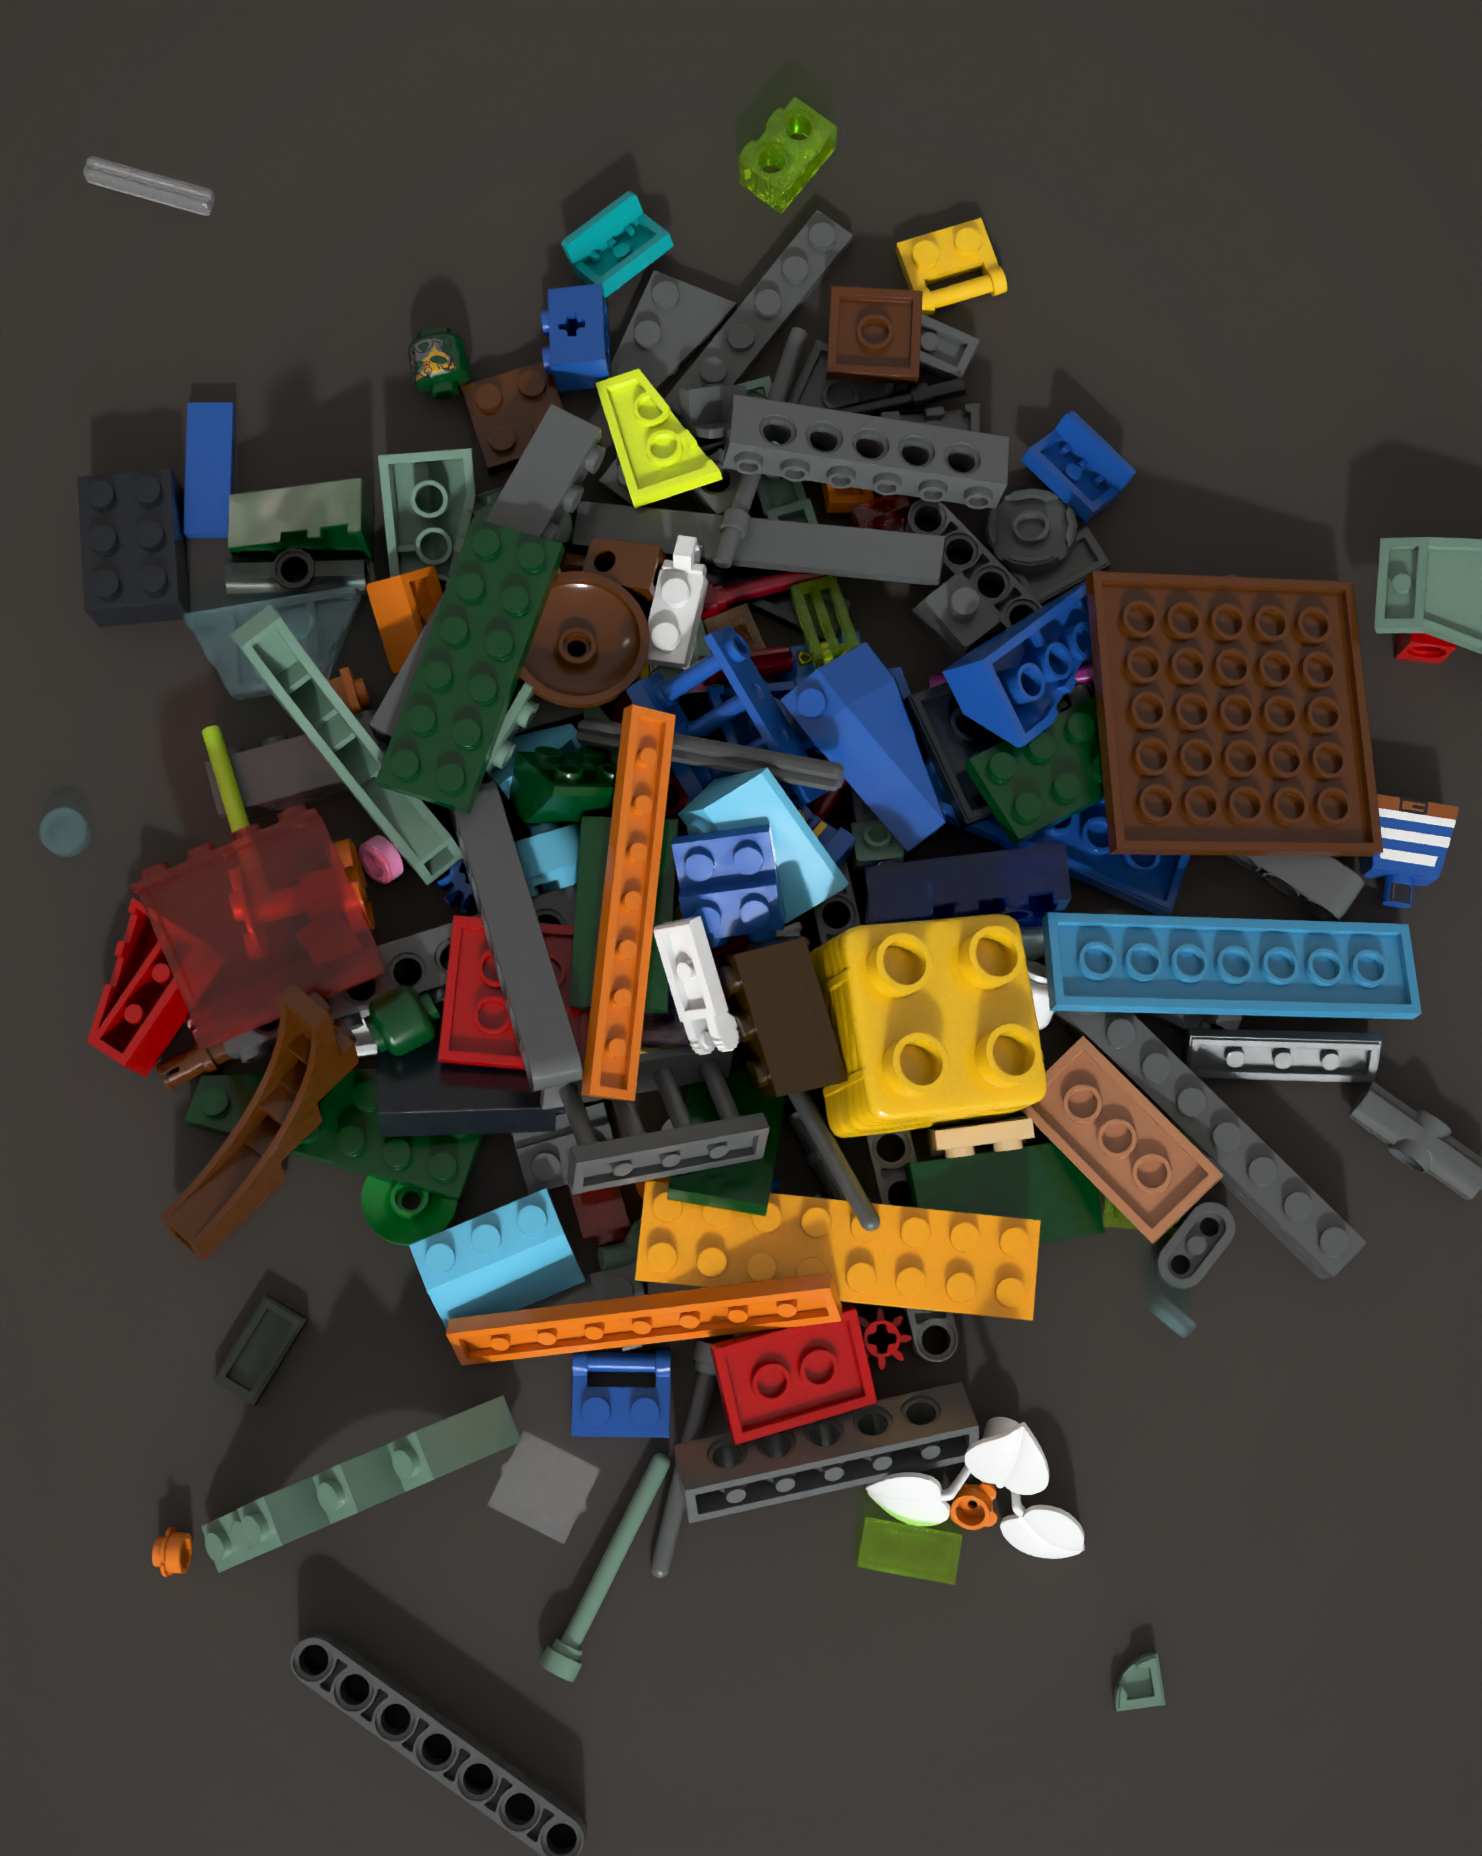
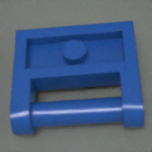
[571,1348,671,1438]

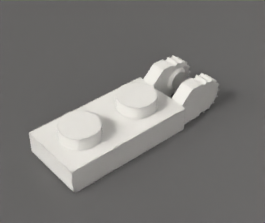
[653,916,740,1055]

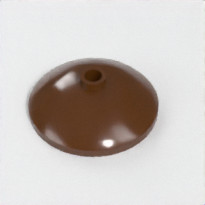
[519,571,650,708]

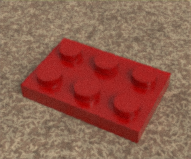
[709,1304,877,1445]

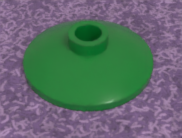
[361,1176,458,1246]

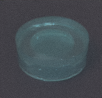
[39,808,91,857]
[1148,1294,1197,1338]

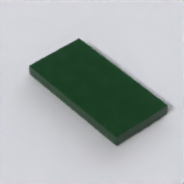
[569,816,679,1013]
[667,1047,785,1216]
[904,1143,1105,1244]

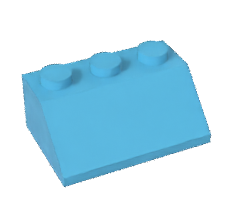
[678,767,849,924]
[409,1188,586,1330]

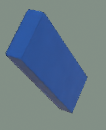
[183,402,236,538]

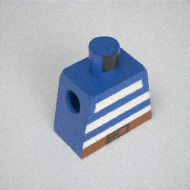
[1360,794,1459,908]

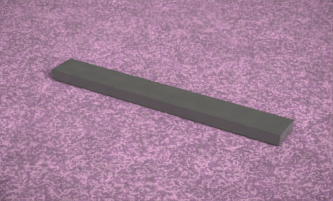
[571,501,946,586]

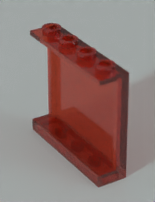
[129,804,389,1051]

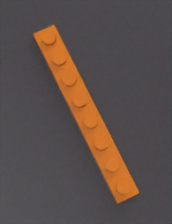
[581,704,676,1102]
[446,1273,842,1366]

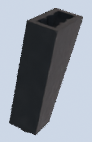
[377,1038,565,1137]

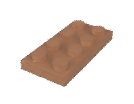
[1021,1036,1223,1244]

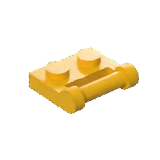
[895,218,1007,316]

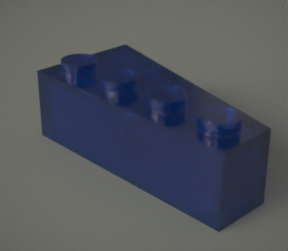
[859,843,1072,930]

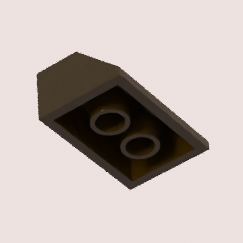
[718,936,848,1097]

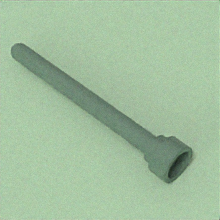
[538,1453,670,1682]

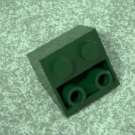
[508,746,617,823]

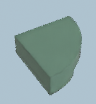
[1113,1651,1166,1711]

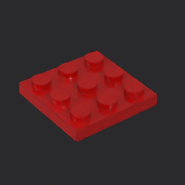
[438,915,590,1070]

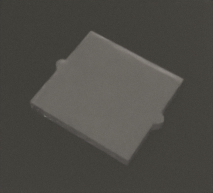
[487,1431,601,1544]

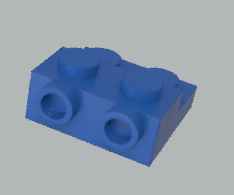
[671,824,786,948]

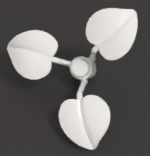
[865,1417,1085,1559]

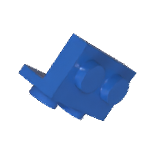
[1021,410,1136,523]

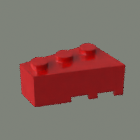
[87,897,227,1078]

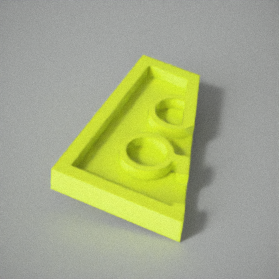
[595,368,723,508]

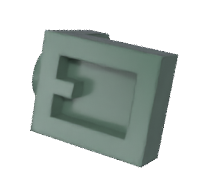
[851,820,904,871]

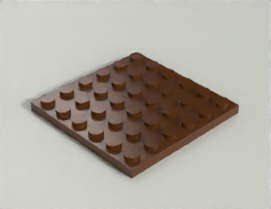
[1085,571,1383,857]

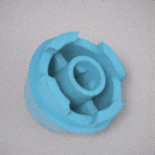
[514,823,581,897]

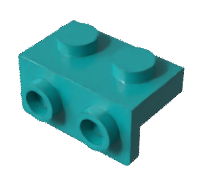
[561,190,674,298]

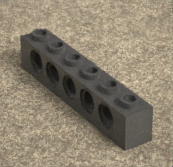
[723,394,1009,509]
[673,1382,979,1524]

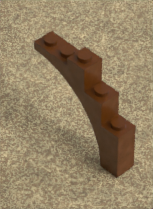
[161,983,359,1262]

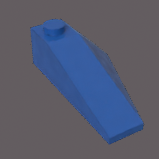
[943,581,1092,748]
[781,642,947,852]

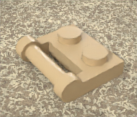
[927,1116,1035,1158]

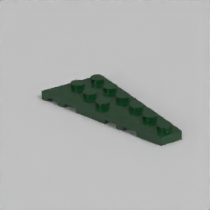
[184,1069,484,1203]

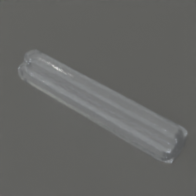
[83,156,215,216]

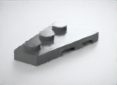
[611,270,737,393]

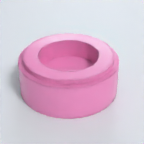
[359,835,404,884]

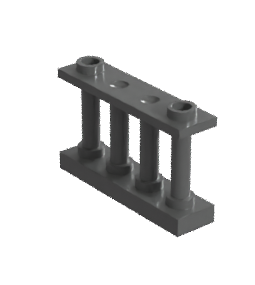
[540,1045,770,1195]

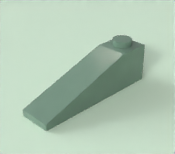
[378,448,476,593]

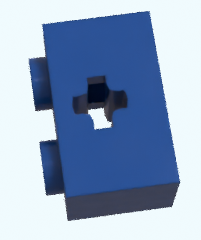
[541,283,612,392]

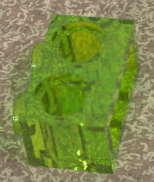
[738,97,838,214]

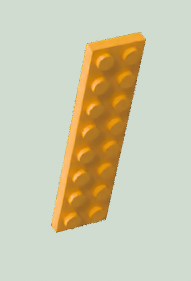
[635,1181,1041,1321]

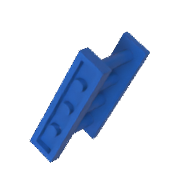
[626,626,829,806]

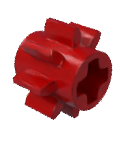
[858,1308,912,1370]

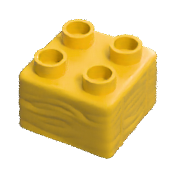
[810,914,1047,1138]

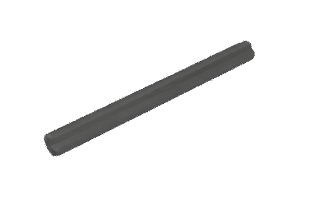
[576,717,845,791]

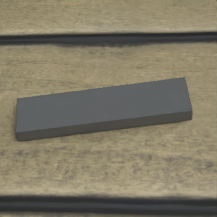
[1183,1028,1382,1083]

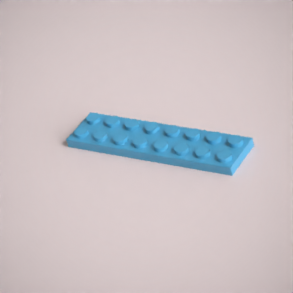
[1042,912,1422,1019]

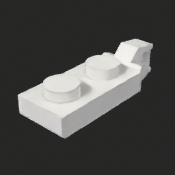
[645,535,709,669]

